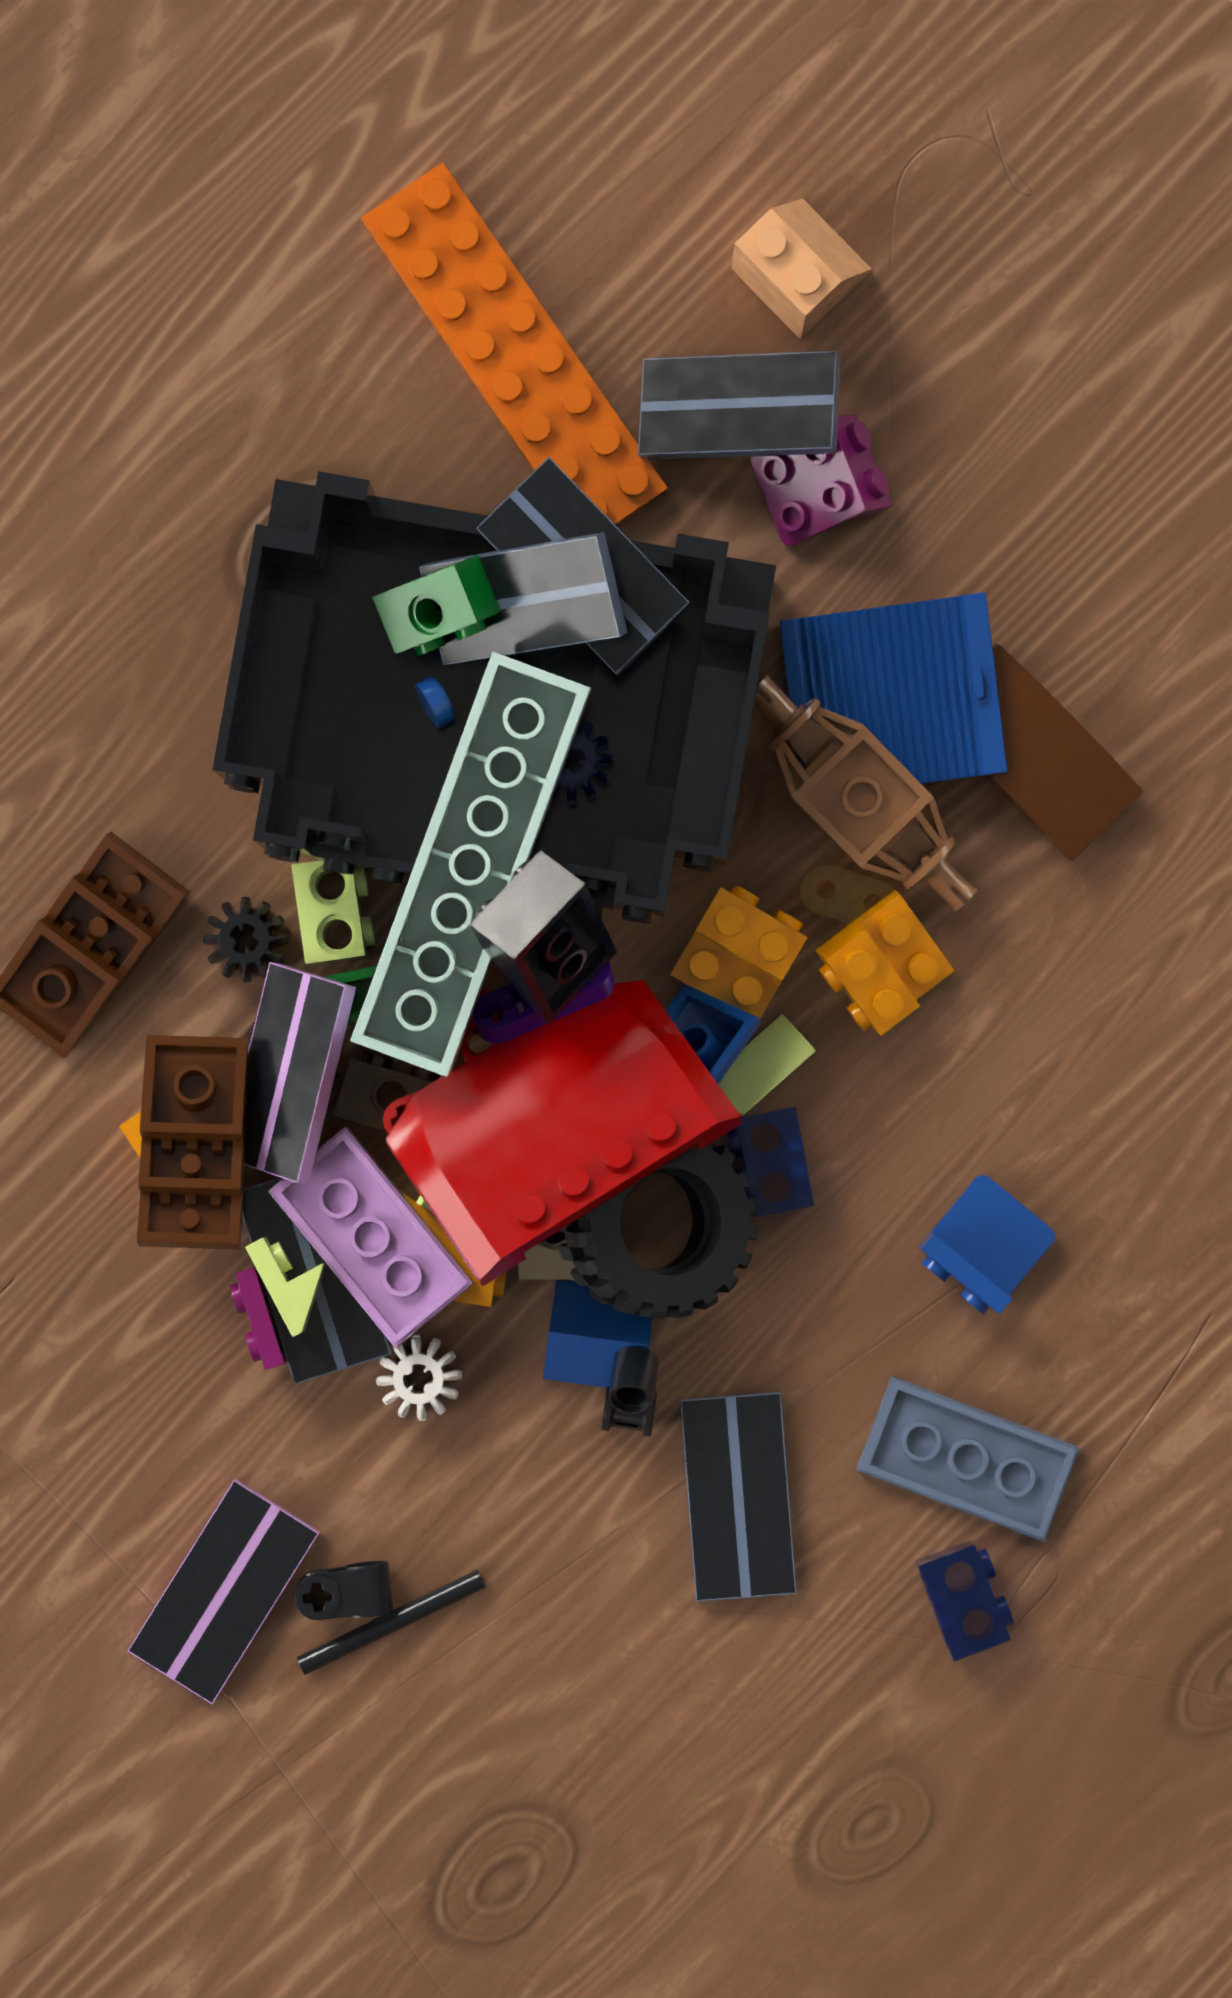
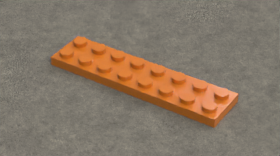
[361,162,668,526]

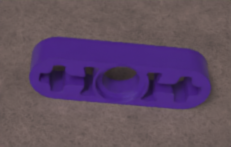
[472,962,615,1043]

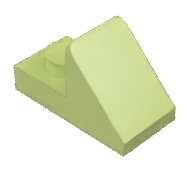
[245,1237,326,1337]

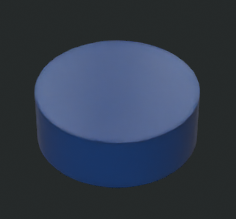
[414,676,455,729]

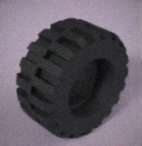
[558,1142,759,1319]

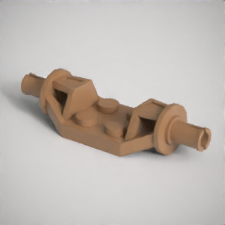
[754,674,977,911]

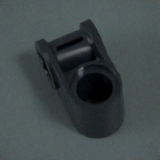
[601,1346,659,1437]
[295,1561,393,1620]

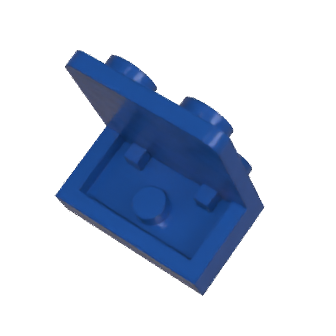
[917,1175,1055,1314]

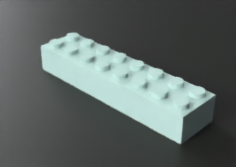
[350,652,592,1077]

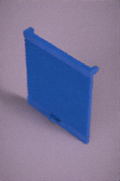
[780,592,1008,784]

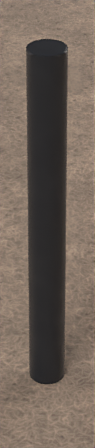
[297,1569,486,1675]

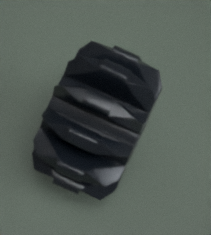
[203,897,290,983]

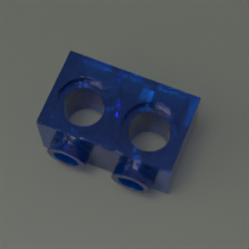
[728,1107,814,1217]
[915,1540,1015,1661]

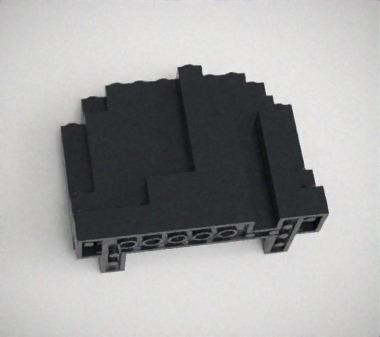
[212,471,776,924]

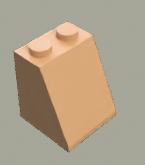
[731,198,872,339]

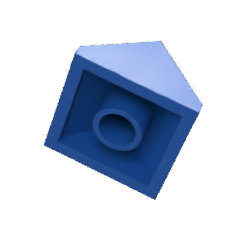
[666,984,761,1084]
[543,1280,652,1387]

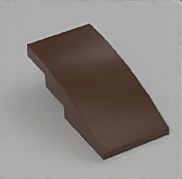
[977,643,1144,861]
[0,831,191,1058]
[137,1035,248,1250]

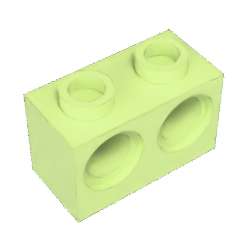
[291,860,375,966]

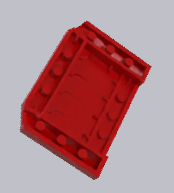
[386,980,742,1287]

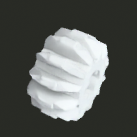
[376,1335,462,1421]

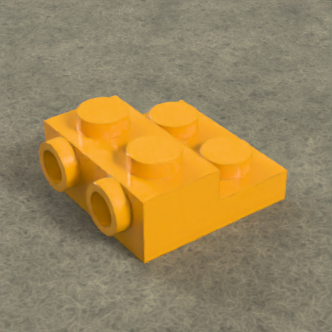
[670,884,808,1020]
[815,890,955,1036]

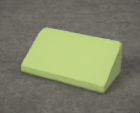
[718,1014,816,1117]

